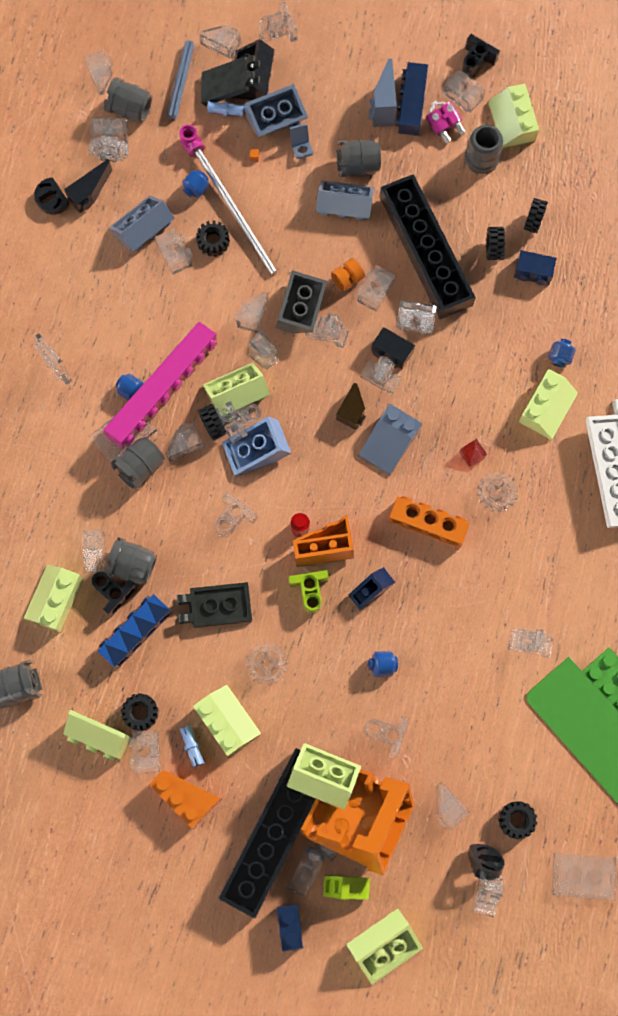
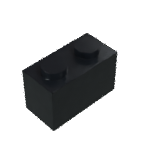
[371,327,415,370]

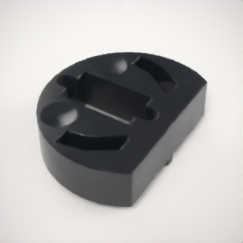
[34,177,70,215]
[467,844,505,880]

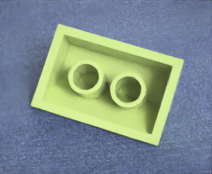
[488,84,539,148]
[203,362,270,417]
[519,369,578,440]
[23,565,83,633]
[193,685,261,757]
[63,710,131,761]
[287,743,361,810]
[346,909,423,985]

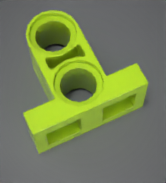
[289,570,329,614]
[323,875,370,900]

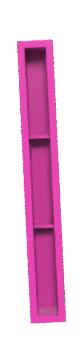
[103,322,217,450]

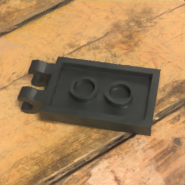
[201,55,260,106]
[177,582,252,628]

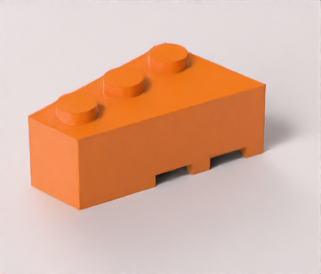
[293,515,354,567]

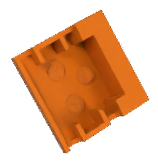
[301,769,415,875]

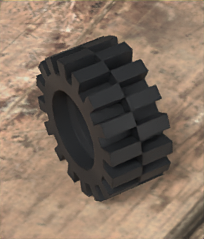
[524,198,548,234]
[196,220,230,257]
[486,227,505,260]
[198,404,227,441]
[121,693,159,731]
[498,801,537,839]

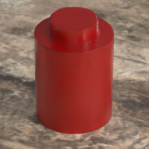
[290,513,310,537]

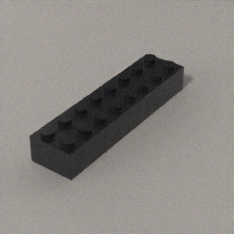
[379,174,476,319]
[218,748,316,919]

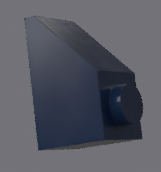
[348,567,396,610]

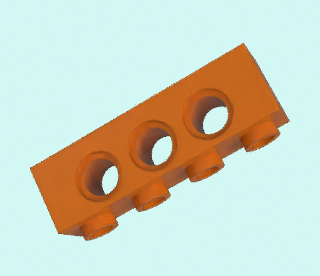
[388,496,470,548]

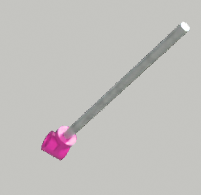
[179,124,277,275]

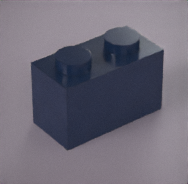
[514,250,557,285]
[277,903,303,951]

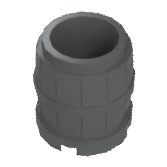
[104,77,152,123]
[464,125,503,174]
[336,139,381,177]
[110,437,165,490]
[104,537,157,585]
[0,659,42,708]

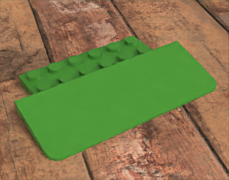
[527,647,618,804]

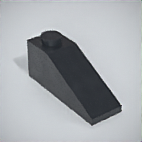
[64,159,112,213]

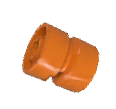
[331,258,365,292]

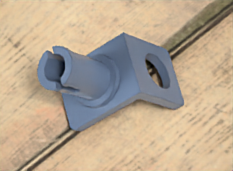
[289,121,313,159]

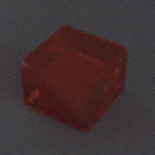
[459,439,487,468]

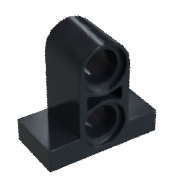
[462,34,500,78]
[91,572,137,617]

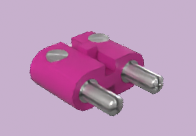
[426,101,466,144]

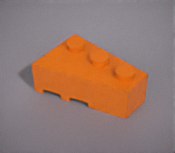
[148,770,222,829]

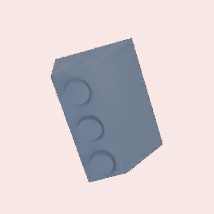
[244,84,308,137]
[316,180,374,220]
[109,196,175,251]

